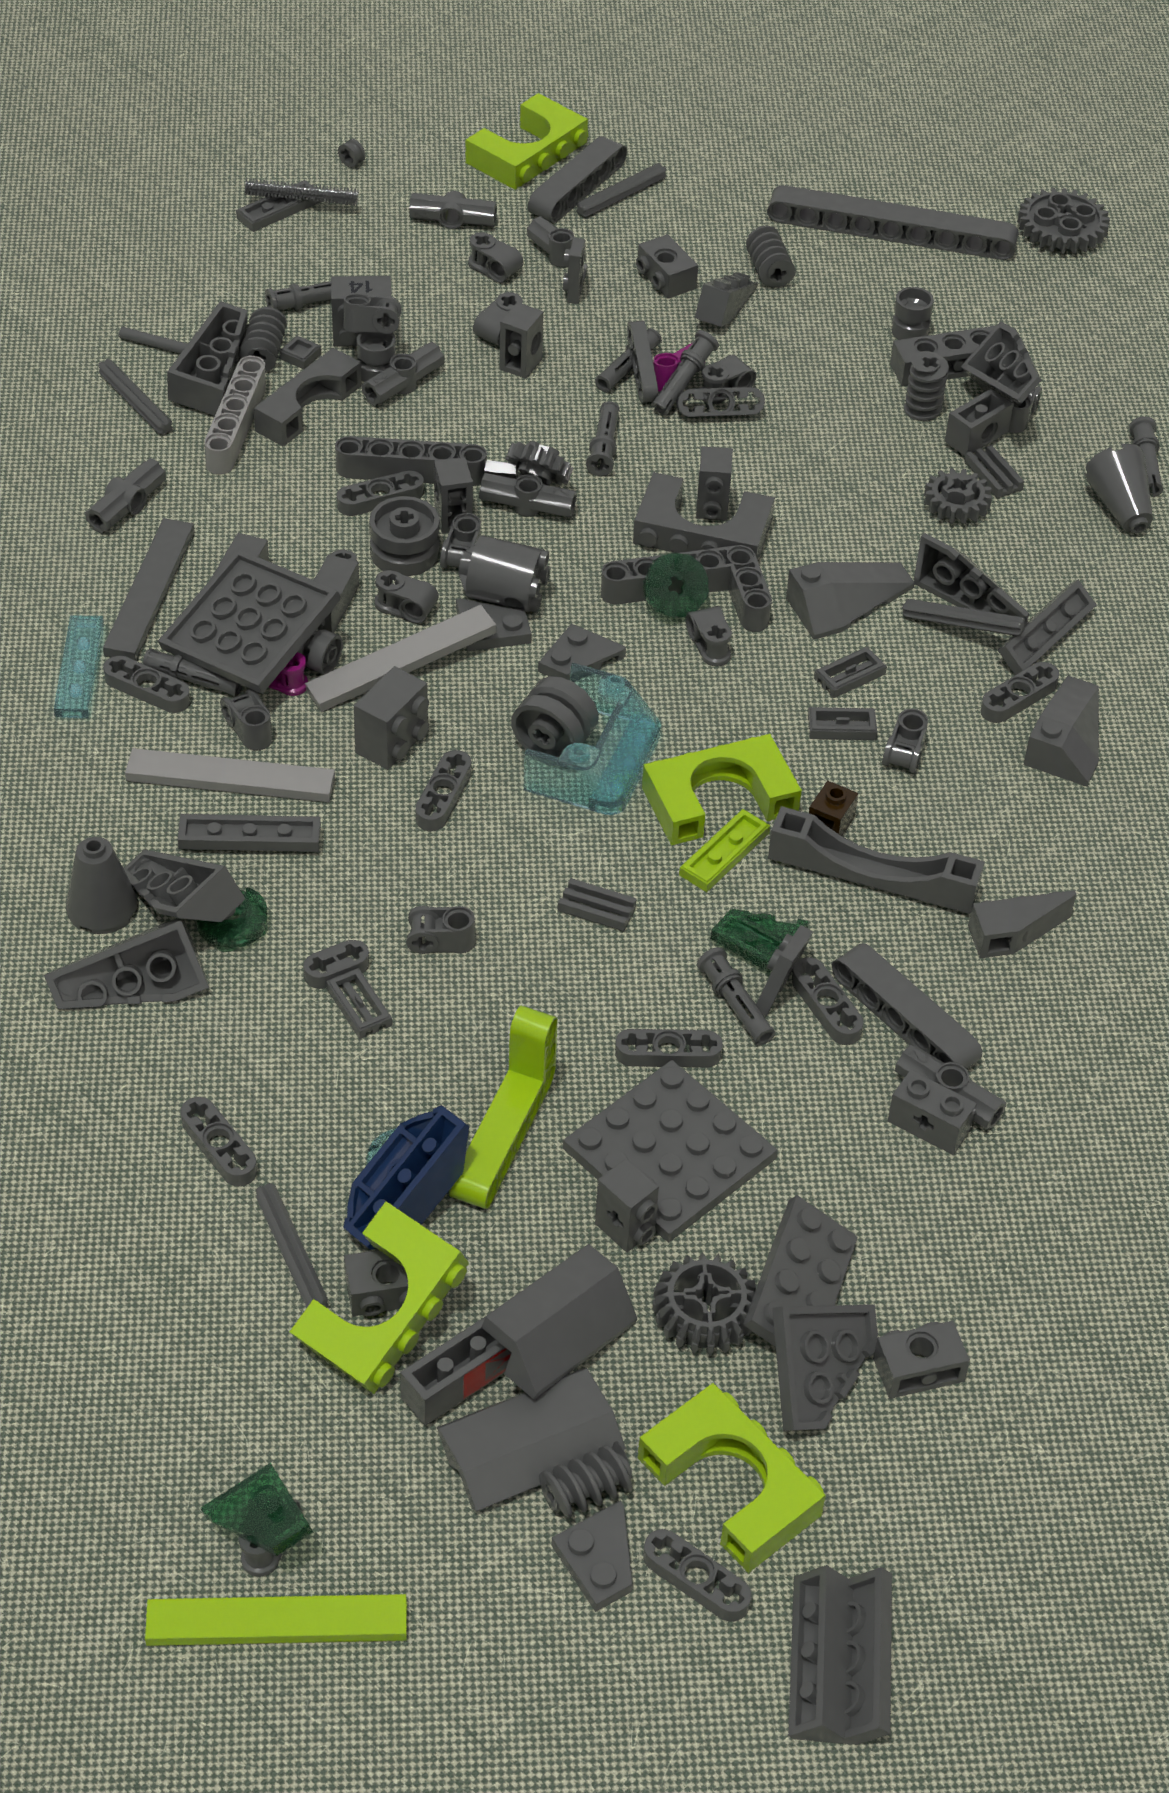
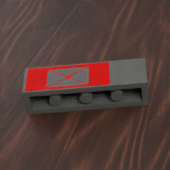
[400,1315,511,1426]

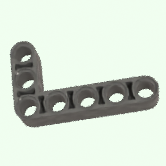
[600,545,772,632]

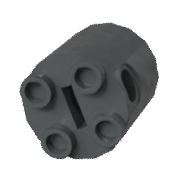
[459,535,551,613]

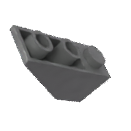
[695,272,758,327]
[968,890,1076,958]

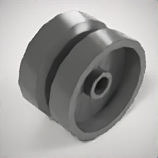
[369,496,440,576]
[511,676,599,764]

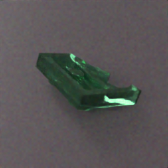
[710,909,809,973]
[200,1463,313,1556]

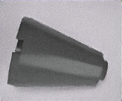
[1085,443,1153,533]
[66,837,138,934]

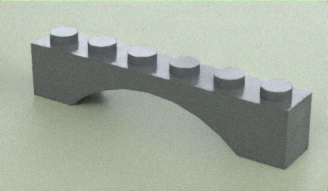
[768,806,985,914]

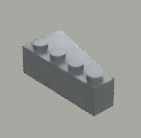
[167,301,247,415]

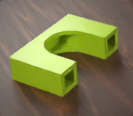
[465,93,588,190]
[642,734,802,846]
[289,1202,469,1394]
[637,1383,826,1573]

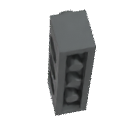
[890,325,997,386]

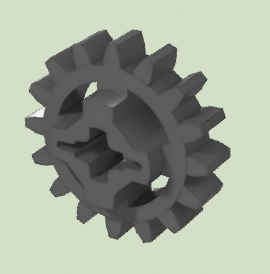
[505,441,574,486]
[924,468,992,524]

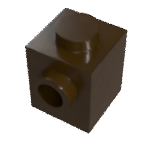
[809,780,859,836]

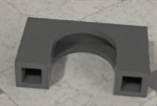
[633,472,775,560]
[210,533,359,633]

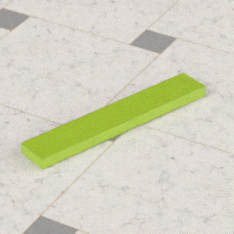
[145,1594,407,1646]

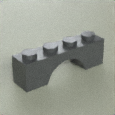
[254,348,362,447]

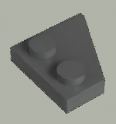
[563,238,587,304]
[456,598,532,651]
[538,623,626,681]
[756,925,814,1016]
[551,1501,632,1612]

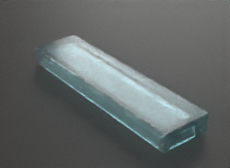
[54,615,104,718]

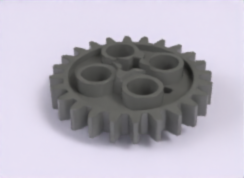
[1017,188,1110,254]

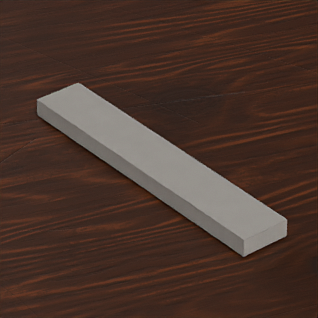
[305,604,497,712]
[125,748,335,802]

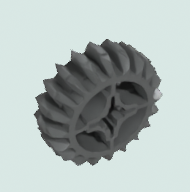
[652,1252,756,1356]

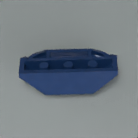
[343,1105,470,1250]

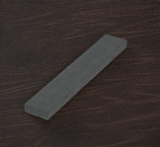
[103,518,194,661]

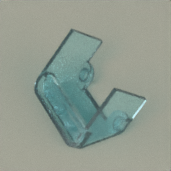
[524,663,661,815]

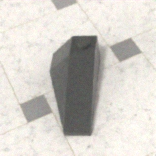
[961,321,1042,404]
[914,533,1029,636]
[786,562,915,640]
[1023,675,1099,787]
[124,849,245,922]
[44,918,209,1009]

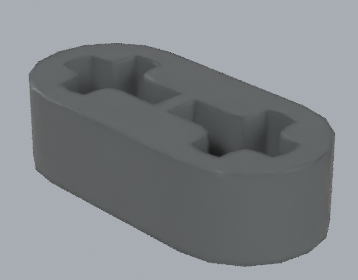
[303,940,369,989]

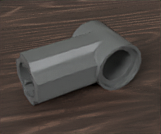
[527,216,574,267]

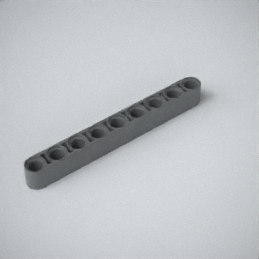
[767,185,1019,260]

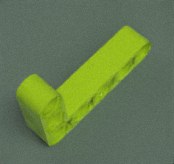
[449,1005,558,1209]

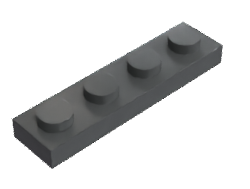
[998,579,1096,675]
[177,814,321,852]

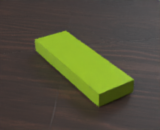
[679,809,770,893]

